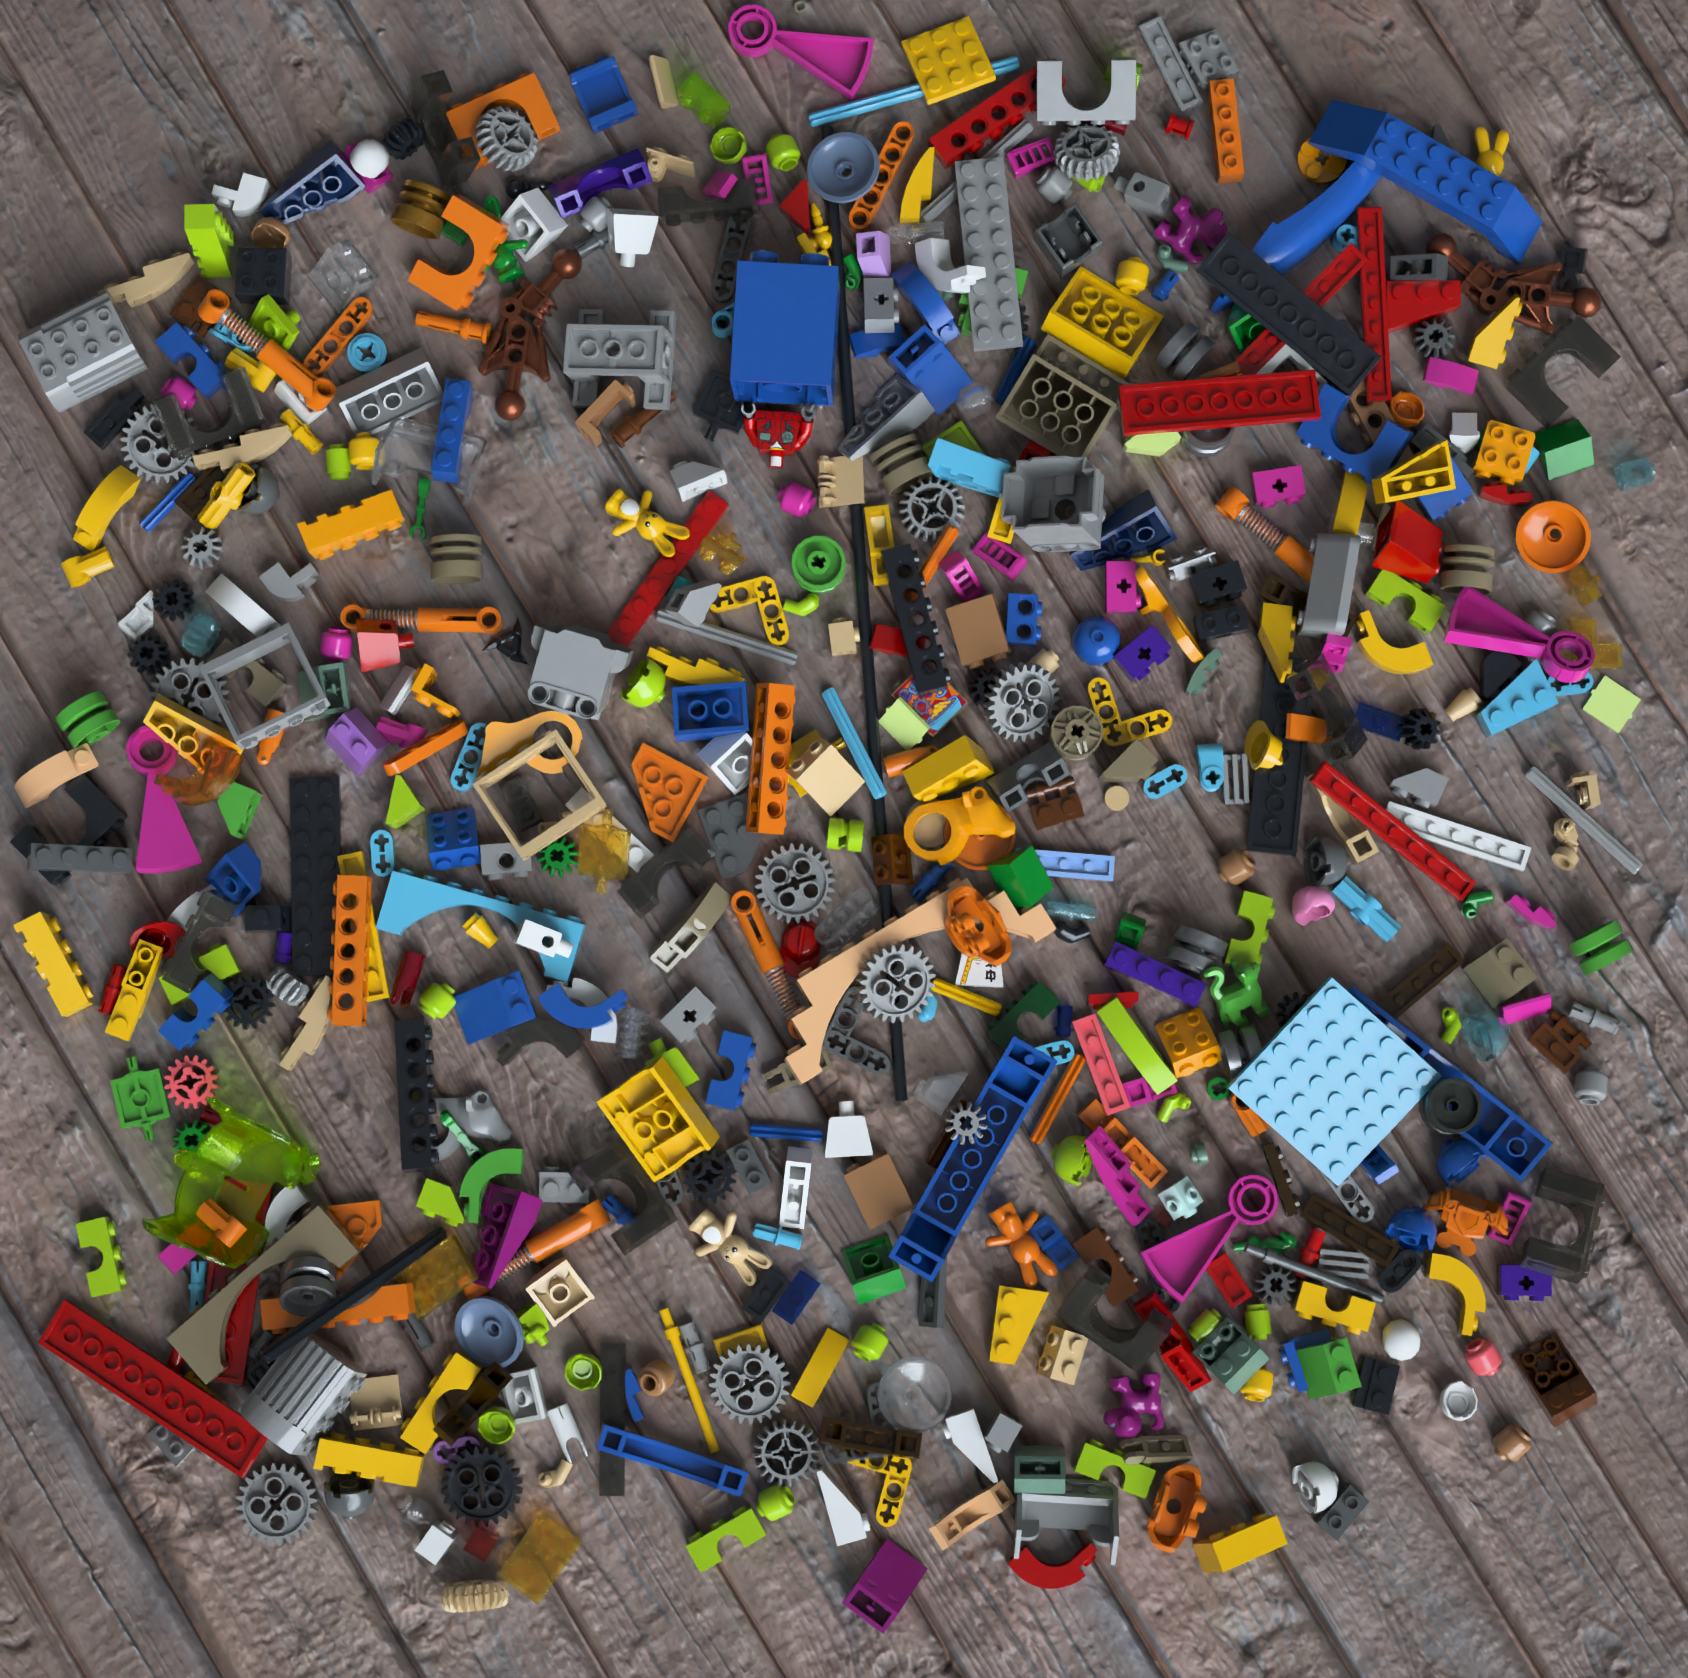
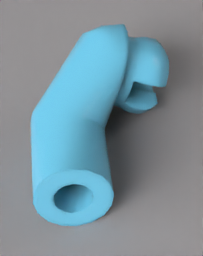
[917,988,938,1022]

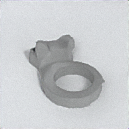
[414,1088,513,1161]

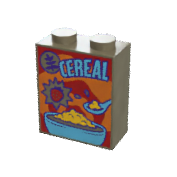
[891,662,968,740]

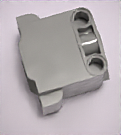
[1001,456,1106,552]
[528,623,634,720]

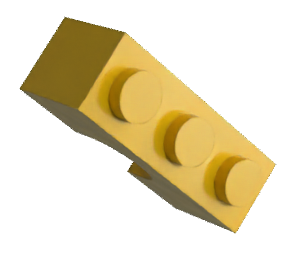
[1292,1280,1376,1335]

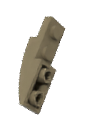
[648,880,733,973]

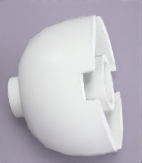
[1292,1461,1339,1514]

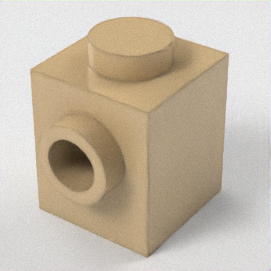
[828,618,860,656]

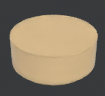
[1104,786,1129,811]

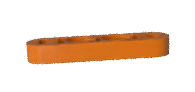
[303,297,374,377]
[382,719,469,776]

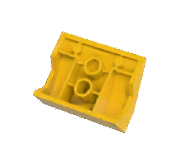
[596,1056,720,1182]

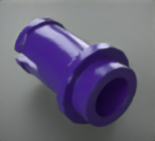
[272,932,292,964]

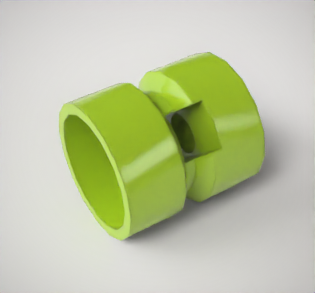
[827,817,864,852]

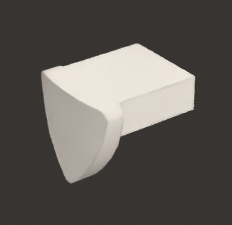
[1449,413,1480,455]

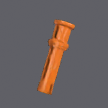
[415,310,492,344]

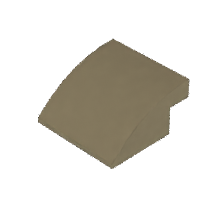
[995,334,1132,458]

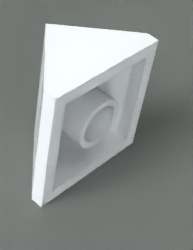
[502,1367,548,1424]

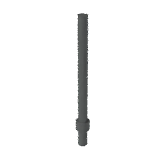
[1244,1243,1384,1304]

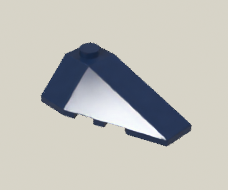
[259,140,366,224]
[1069,489,1177,571]

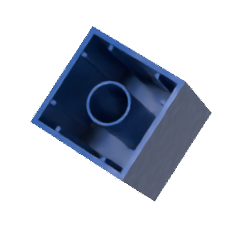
[730,251,840,406]

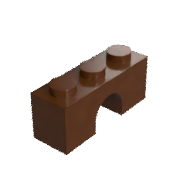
[1071,1226,1140,1307]

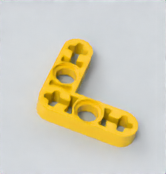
[709,576,789,646]
[1087,677,1172,748]
[841,1448,912,1527]

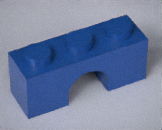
[154,322,230,400]
[158,973,234,1051]
[705,1030,757,1111]

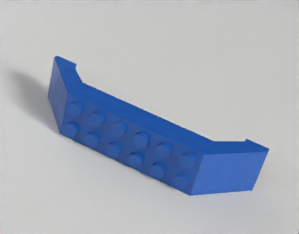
[1308,100,1543,265]
[888,1036,1058,1282]

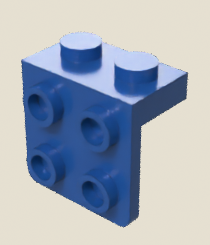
[426,807,481,871]
[1278,1328,1331,1393]

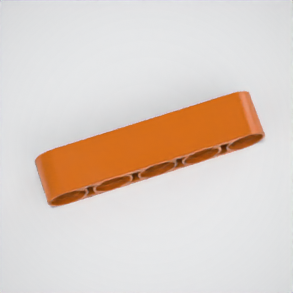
[849,121,914,234]

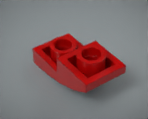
[1478,482,1533,507]
[869,624,926,658]

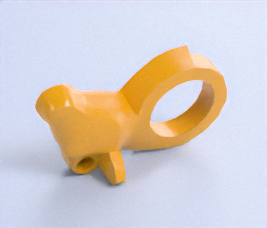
[1135,565,1204,663]
[477,710,583,776]
[904,786,1016,866]

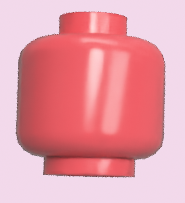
[1464,1338,1502,1376]

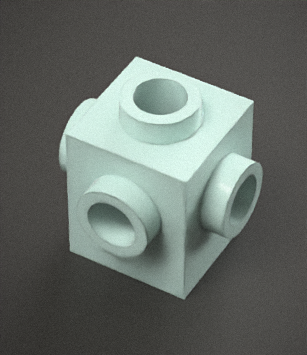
[1158,1176,1203,1220]

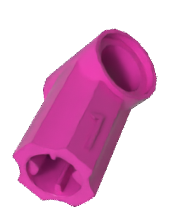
[376,717,428,749]

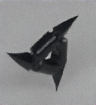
[482,617,529,665]

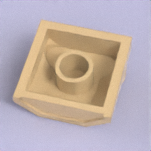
[524,1257,595,1327]

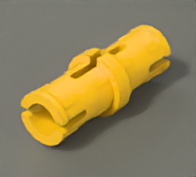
[279,409,324,455]

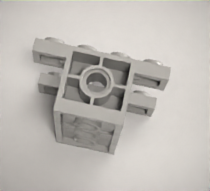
[563,309,677,410]

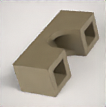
[207,638,287,708]

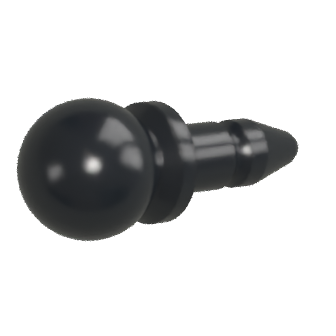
[506,179,553,199]

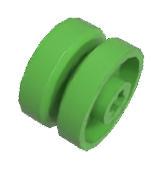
[791,535,846,594]
[55,691,121,749]
[1568,919,1634,976]

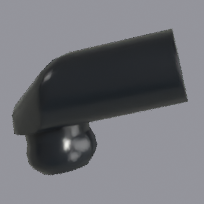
[1054,921,1091,943]

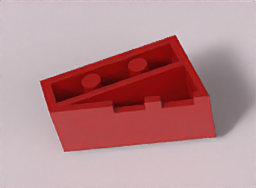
[1386,280,1461,334]

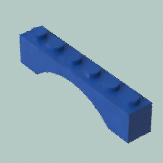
[595,1422,749,1497]

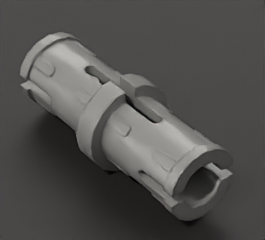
[1568,1001,1621,1035]
[679,1321,711,1374]

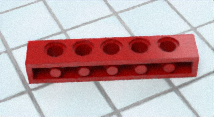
[928,57,1066,169]

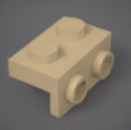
[1037,1325,1089,1385]

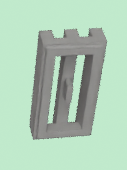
[1223,754,1250,805]
[1317,1249,1370,1279]

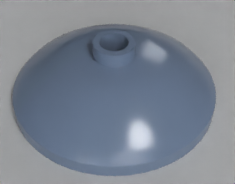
[807,132,880,203]
[455,1296,524,1368]

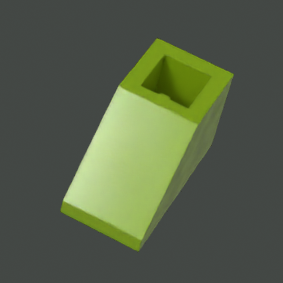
[416,1178,467,1227]

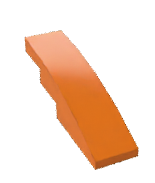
[1077,1098,1168,1189]

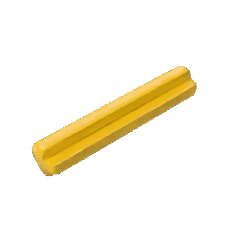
[931,978,1002,1016]

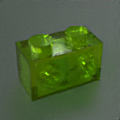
[677,72,731,129]

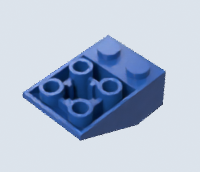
[888,324,974,416]

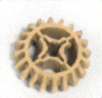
[440,1578,509,1613]

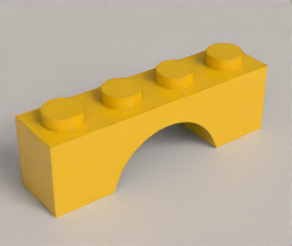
[400,1351,484,1454]

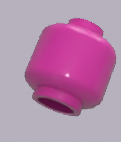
[159,376,198,413]
[777,482,816,518]
[319,626,353,663]

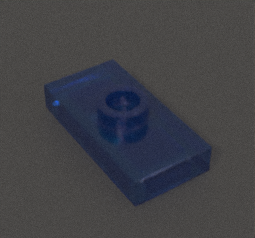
[1351,702,1404,742]
[772,1269,821,1325]

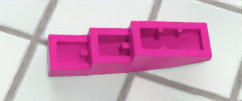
[1084,1126,1151,1227]

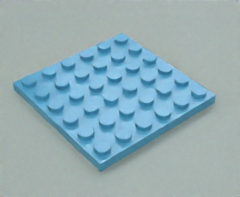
[1227,975,1442,1186]

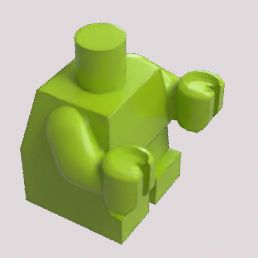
[515,1303,550,1347]

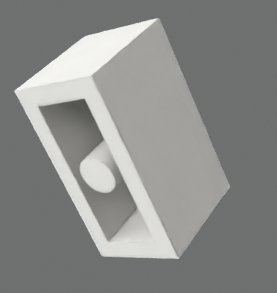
[415,1520,459,1565]

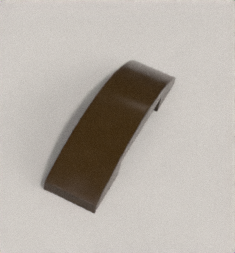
[1258,572,1357,637]
[819,1416,922,1459]

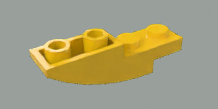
[646,646,745,686]
[105,939,164,1041]

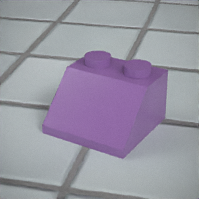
[325,708,390,777]

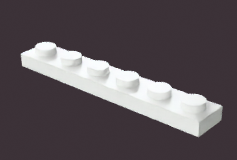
[1386,801,1531,872]

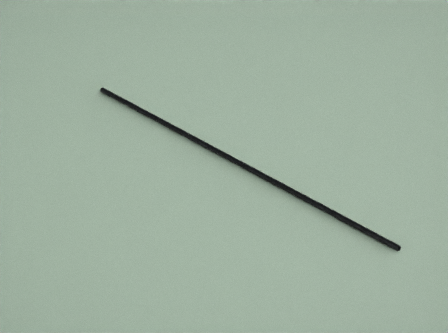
[821,125,908,1101]

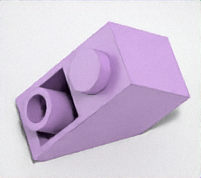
[856,231,891,278]

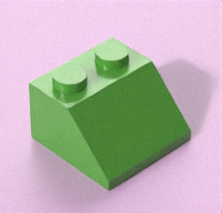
[216,779,262,841]
[1296,1336,1362,1399]

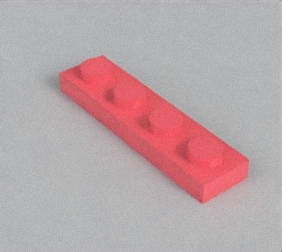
[1072,1013,1130,1116]

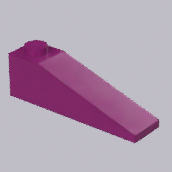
[472,1183,542,1289]

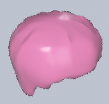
[1292,886,1335,926]

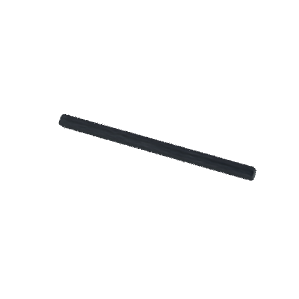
[260,1227,447,1363]

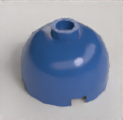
[1072,616,1121,666]
[1436,1139,1487,1187]
[1385,1206,1437,1253]

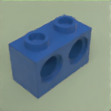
[1005,593,1042,647]

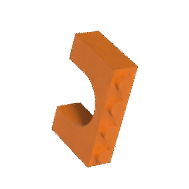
[445,72,561,171]
[407,194,510,311]

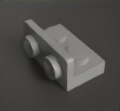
[538,1167,590,1203]

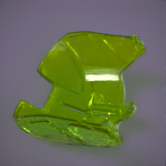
[141,1096,303,1269]

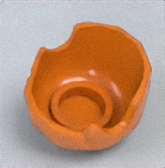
[1388,391,1425,428]

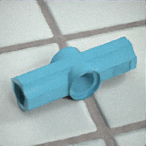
[1331,876,1401,942]

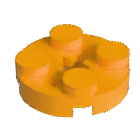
[1297,137,1347,185]

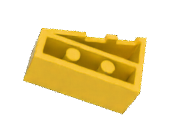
[1371,440,1456,504]
[903,735,995,803]
[988,1285,1049,1365]
[1193,1512,1288,1573]

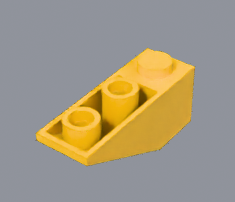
[1467,294,1523,369]
[1258,602,1296,683]

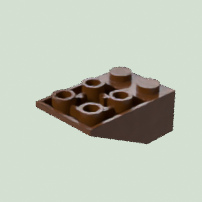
[1512,1331,1597,1428]

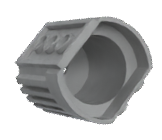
[17,290,149,413]
[238,1332,367,1456]

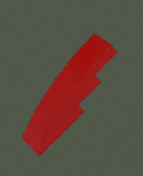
[1133,1292,1211,1392]

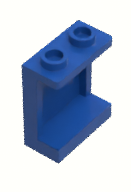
[569,56,638,134]
[1416,442,1473,520]

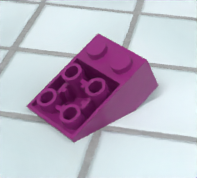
[842,1538,928,1634]

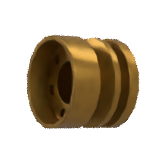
[390,179,451,240]

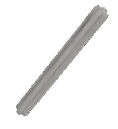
[920,119,1034,224]
[656,608,798,665]
[1525,766,1643,874]

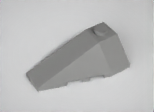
[838,374,935,461]

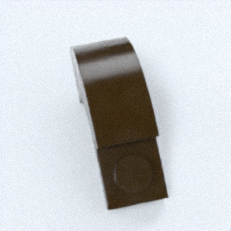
[433,1361,513,1446]

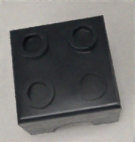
[235,247,292,305]

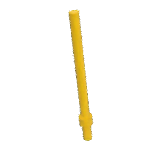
[659,1308,720,1453]

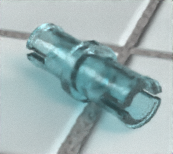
[1045,899,1097,922]

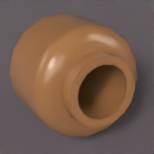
[1218,848,1256,885]
[638,1360,675,1396]
[1493,1424,1531,1462]

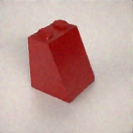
[1372,501,1444,584]

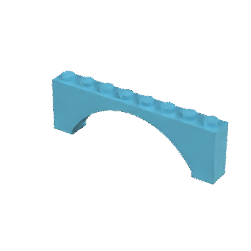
[376,868,586,983]

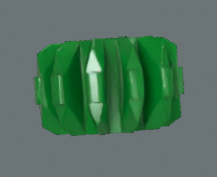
[537,836,579,878]
[172,1119,215,1162]

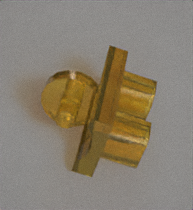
[699,531,747,576]
[1568,565,1603,607]

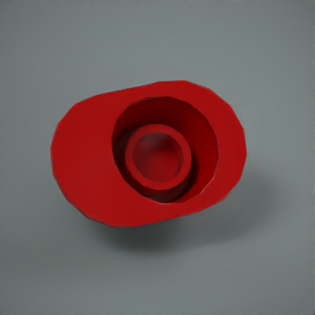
[780,919,822,978]
[130,920,188,958]

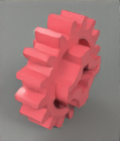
[164,1055,220,1109]

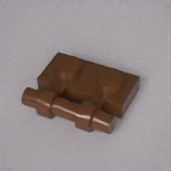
[170,275,232,338]
[1025,776,1085,831]
[1527,1009,1592,1074]

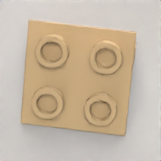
[646,147,696,182]
[817,456,865,508]
[350,1374,404,1431]

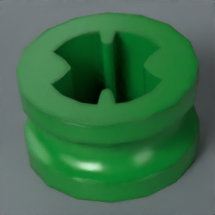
[1206,1077,1230,1100]

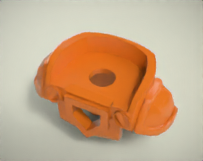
[944,886,1012,966]
[1422,1186,1509,1256]
[1147,1464,1208,1553]

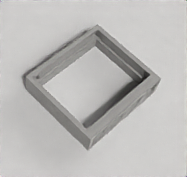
[199,622,331,750]

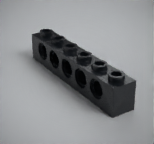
[881,544,951,697]
[394,1019,439,1173]

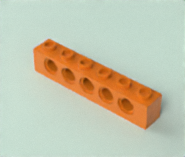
[745,683,796,835]
[328,875,372,1027]

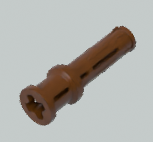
[608,392,676,448]

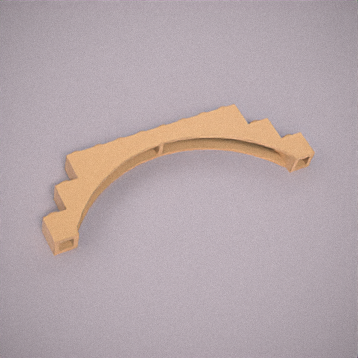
[784,878,1056,1085]

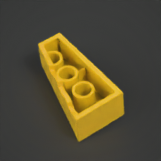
[143,693,244,788]
[13,912,94,1017]
[313,1431,425,1487]

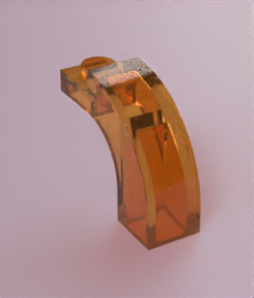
[154,745,244,806]

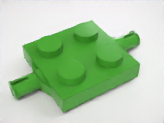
[110,1056,172,1141]

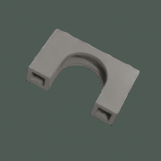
[1036,57,1136,125]

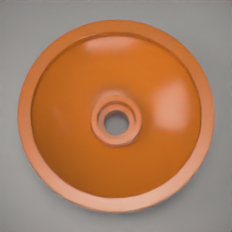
[1516,500,1591,573]

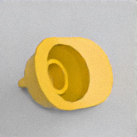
[1245,720,1283,770]

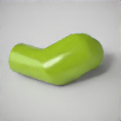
[783,593,819,616]
[1156,1093,1191,1123]

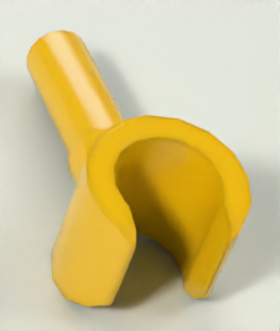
[1130,549,1166,566]

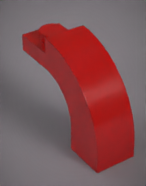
[1006,1541,1098,1589]

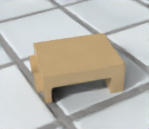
[786,737,865,817]

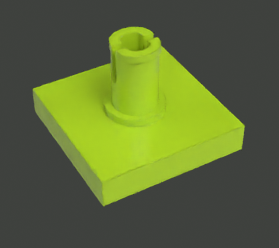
[247,294,300,351]

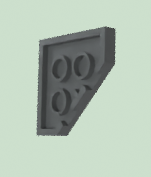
[698,792,770,880]

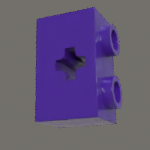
[1113,625,1172,682]
[1497,1264,1552,1301]

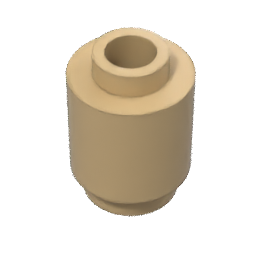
[1026,648,1059,673]

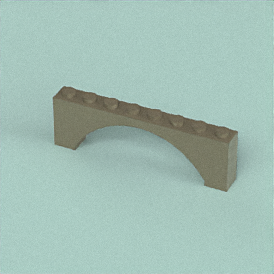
[166,1204,362,1385]

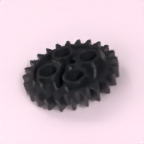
[441,1444,523,1527]

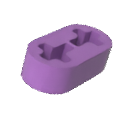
[433,1436,481,1464]

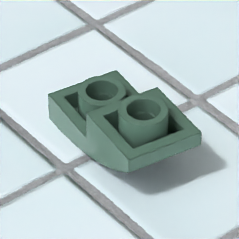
[1184,648,1222,696]

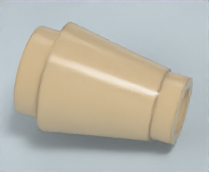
[1444,687,1483,722]

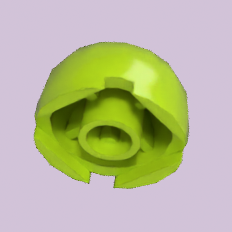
[619,657,666,708]
[1051,1134,1093,1187]

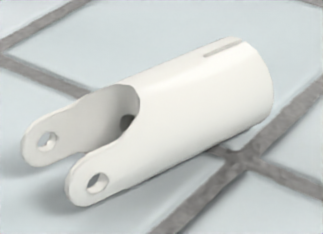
[547,1403,587,1464]

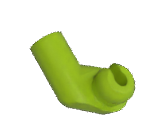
[1440,1007,1461,1045]

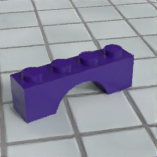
[548,148,652,219]
[1103,942,1206,1008]

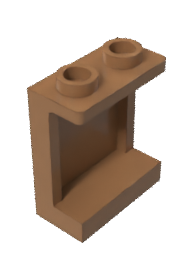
[575,379,636,448]
[945,594,1013,669]
[843,1151,915,1230]

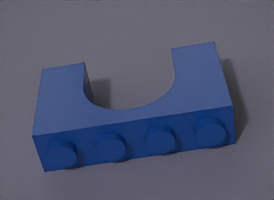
[1295,383,1414,486]

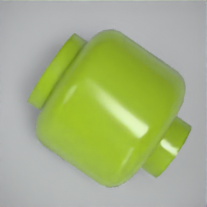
[765,133,801,171]
[419,982,456,1020]
[851,1323,888,1362]
[756,1484,795,1521]

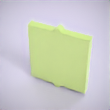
[1582,675,1641,733]
[879,697,931,750]

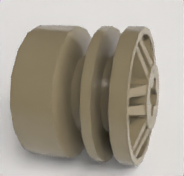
[870,434,933,496]
[430,533,483,584]
[1440,543,1496,595]
[1049,706,1103,762]

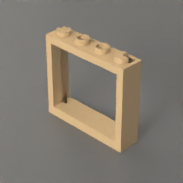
[472,730,607,861]

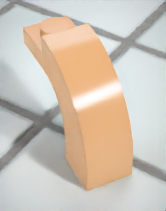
[14,743,98,808]
[929,1479,1016,1551]

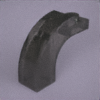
[497,1019,586,1068]

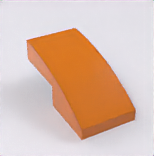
[1285,713,1327,745]

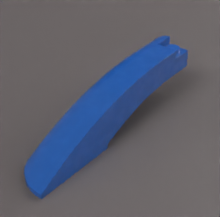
[1210,161,1383,314]
[1348,985,1554,1182]

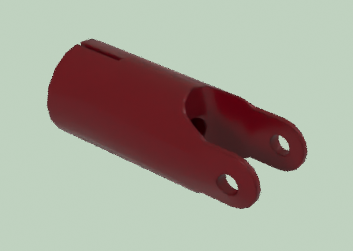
[389,950,426,1008]

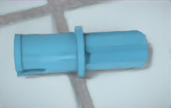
[753,1223,803,1250]

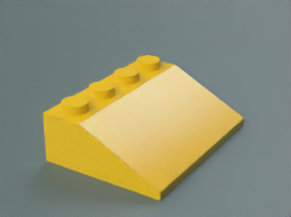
[1041,266,1164,380]

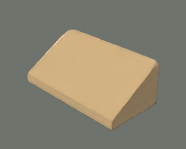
[649,55,678,109]

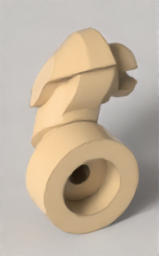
[1552,818,1579,871]

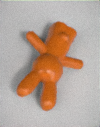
[985,1201,1058,1289]

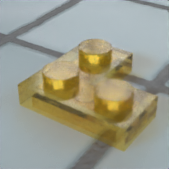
[1569,619,1622,670]

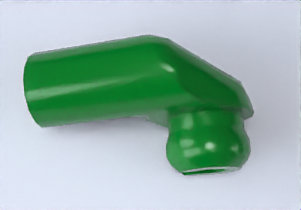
[842,253,863,290]

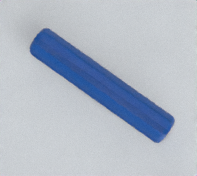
[995,337,1036,405]
[139,472,197,532]
[749,1123,823,1142]

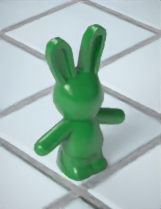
[484,196,528,283]

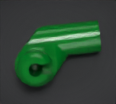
[1461,890,1493,919]

